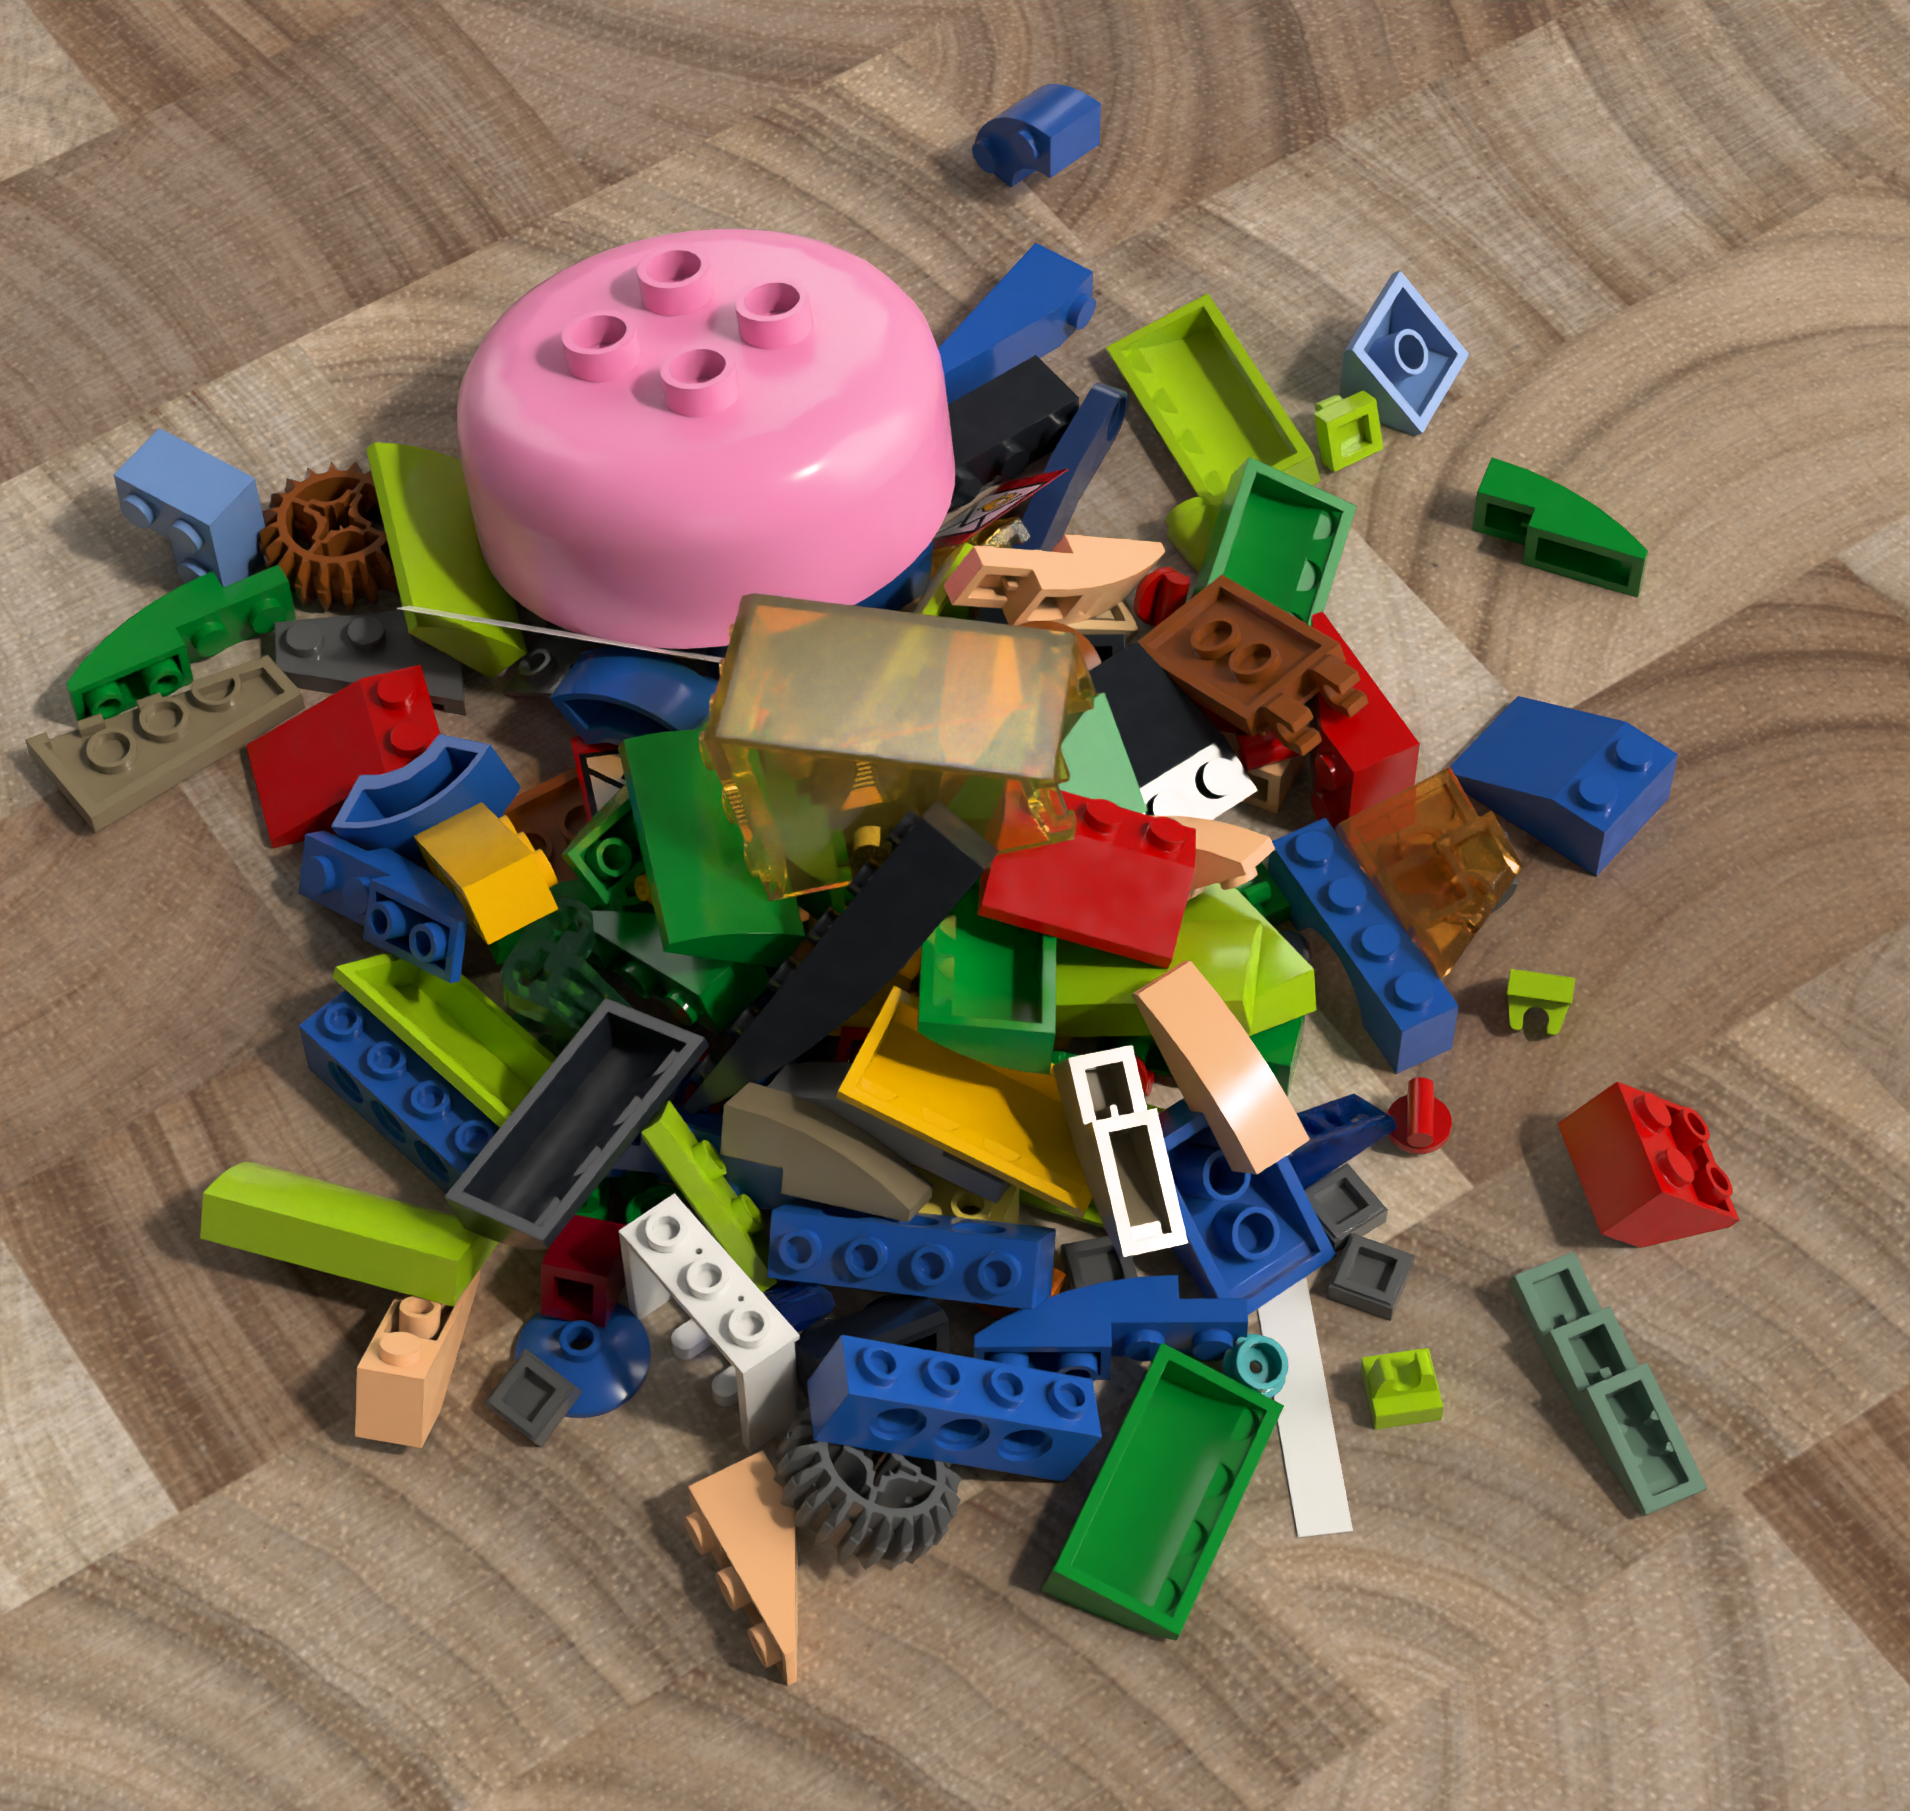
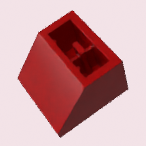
[1557,1081,1740,1248]

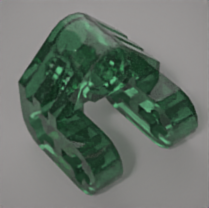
[501,897,633,1057]

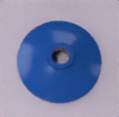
[515,1302,651,1418]

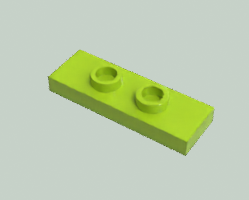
[641,1100,778,1292]

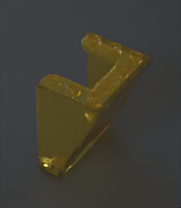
[699,593,1096,901]

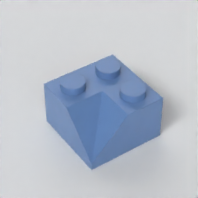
[113,428,265,587]

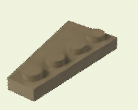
[25,655,305,833]

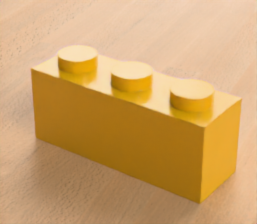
[414,802,558,945]

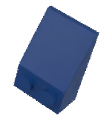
[1444,696,1678,877]
[1158,1098,1337,1315]

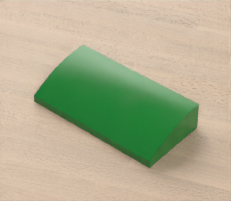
[1191,457,1357,626]
[618,730,805,968]
[917,877,1056,1075]
[1041,1343,1284,1641]

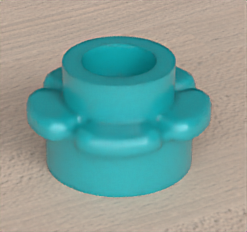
[1222,1334,1288,1398]

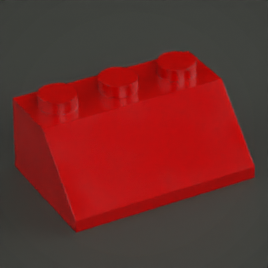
[977,775,1196,969]

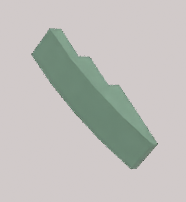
[1508,1251,1707,1517]

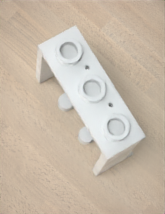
[619,1193,809,1453]

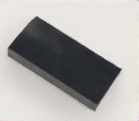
[444,998,709,1250]

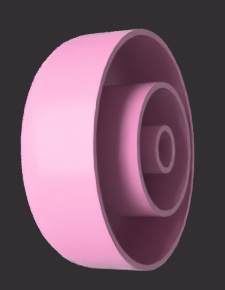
[457,229,955,649]

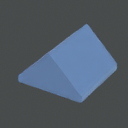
[1339,271,1469,436]

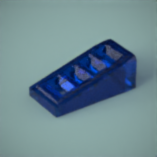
[1287,1093,1397,1190]
[762,1280,836,1333]

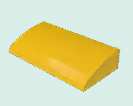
[836,986,1092,1218]

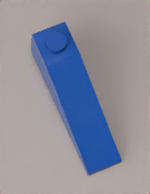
[938,242,1096,404]

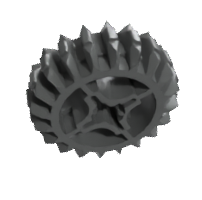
[773,1407,962,1571]

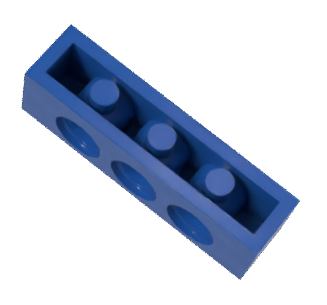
[299,989,500,1194]
[767,1198,1056,1310]
[807,1335,1102,1482]

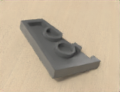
[274,610,466,716]

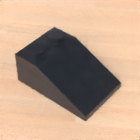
[1047,642,1258,820]

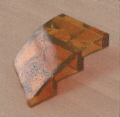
[1336,767,1523,979]

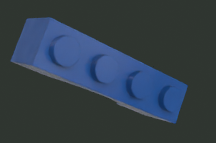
[1267,818,1459,1074]

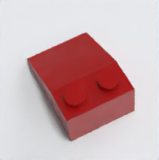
[1305,611,1420,847]
[246,665,441,849]

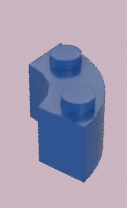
[972,84,1101,187]
[550,645,742,746]
[331,734,521,866]

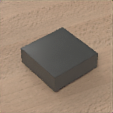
[1304,1163,1388,1253]
[1327,1233,1415,1321]
[1060,1236,1138,1290]
[484,1348,583,1447]

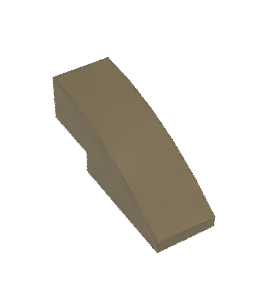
[1052,1045,1188,1259]
[720,1082,933,1222]

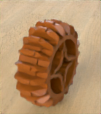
[258,461,397,611]

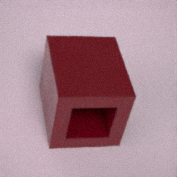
[540,1214,626,1328]

